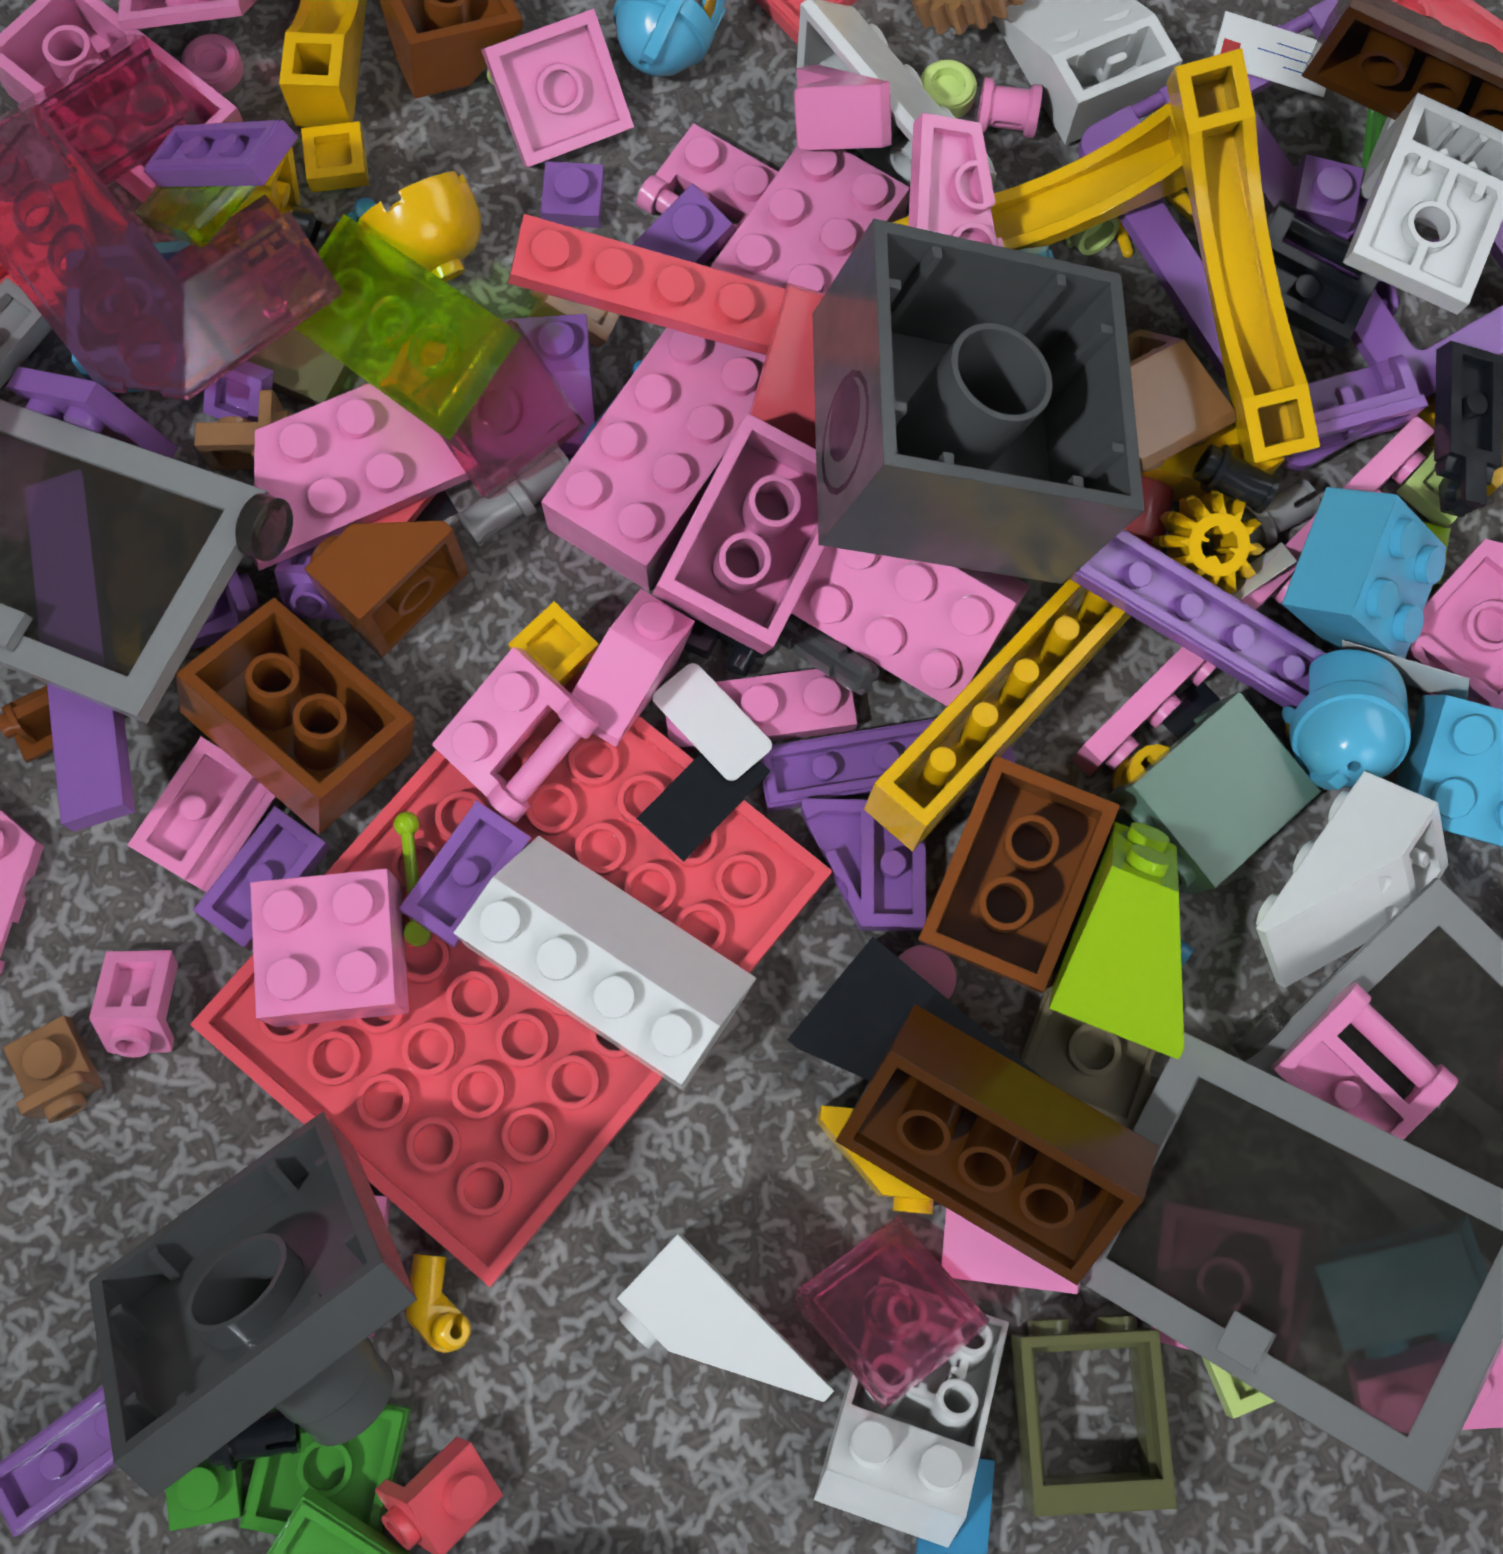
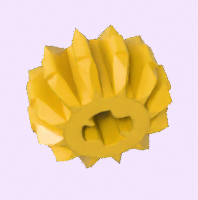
[1151,491,1265,595]

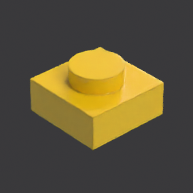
[301,121,370,193]
[508,601,599,687]

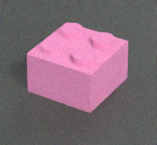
[250,868,409,1027]

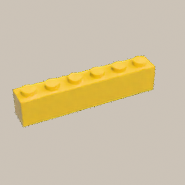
[864,529,1131,852]

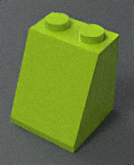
[1049,821,1185,1060]

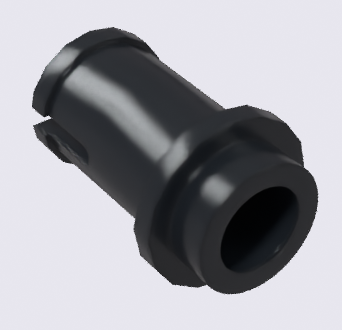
[1192,444,1280,513]
[208,1410,301,1471]

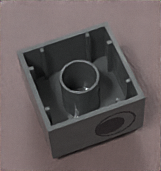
[812,218,1145,584]

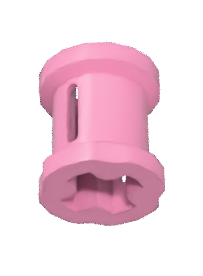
[977,77,1043,138]

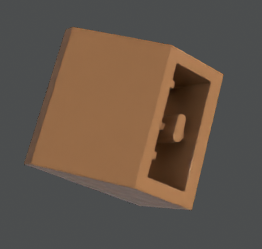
[1127,329,1236,472]

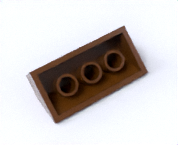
[1302,0,1503,131]
[835,1004,1159,1285]

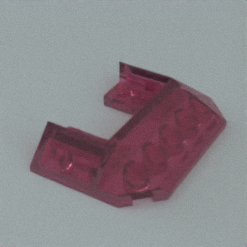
[0,34,342,400]

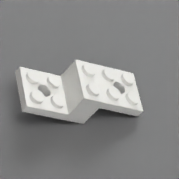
[1343,93,1503,315]

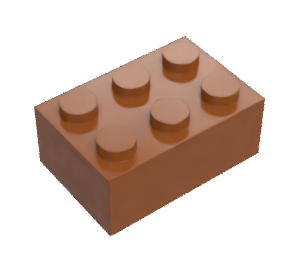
[175,597,415,835]
[918,755,1120,994]

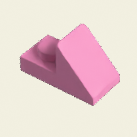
[794,64,892,150]

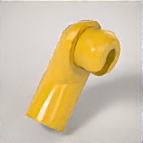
[405,1254,471,1353]

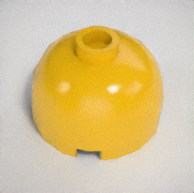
[356,171,481,286]

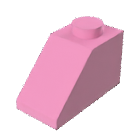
[571,589,695,747]

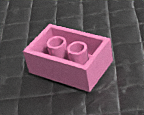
[652,412,825,654]
[791,546,1030,706]

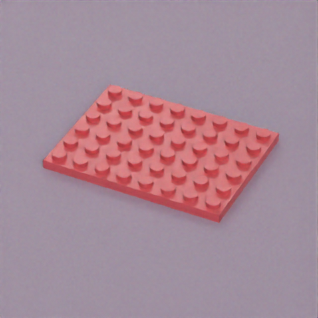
[190,670,833,1287]

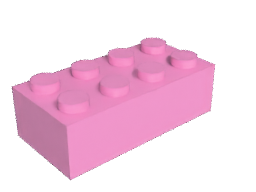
[0,0,243,228]

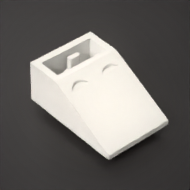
[992,0,1183,145]
[1256,771,1449,988]
[814,1278,1009,1548]

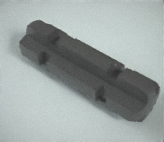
[777,613,879,695]

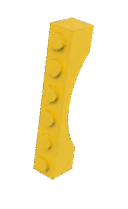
[279,0,367,127]
[1166,48,1320,463]
[893,102,1187,250]

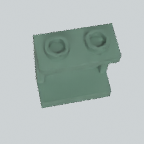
[1108,691,1321,895]

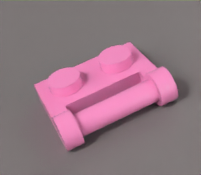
[636,123,778,252]
[432,647,601,822]
[1270,982,1459,1168]

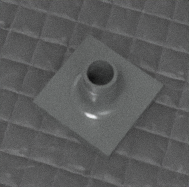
[89,1111,417,1499]

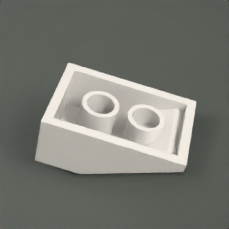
[617,1234,834,1402]

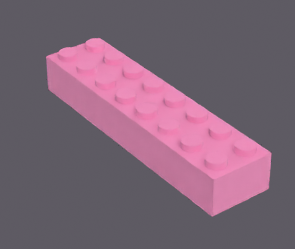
[541,146,910,591]

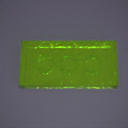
[277,214,521,440]

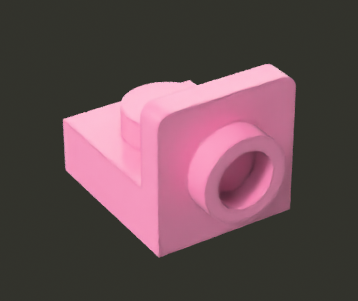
[89,950,178,1058]

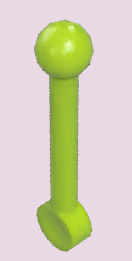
[393,811,431,947]

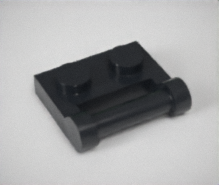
[1267,199,1379,349]

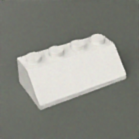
[796,0,997,211]
[454,836,757,1091]

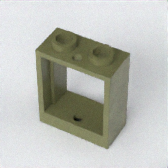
[1010,1314,1177,1517]

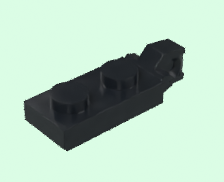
[1434,340,1503,518]

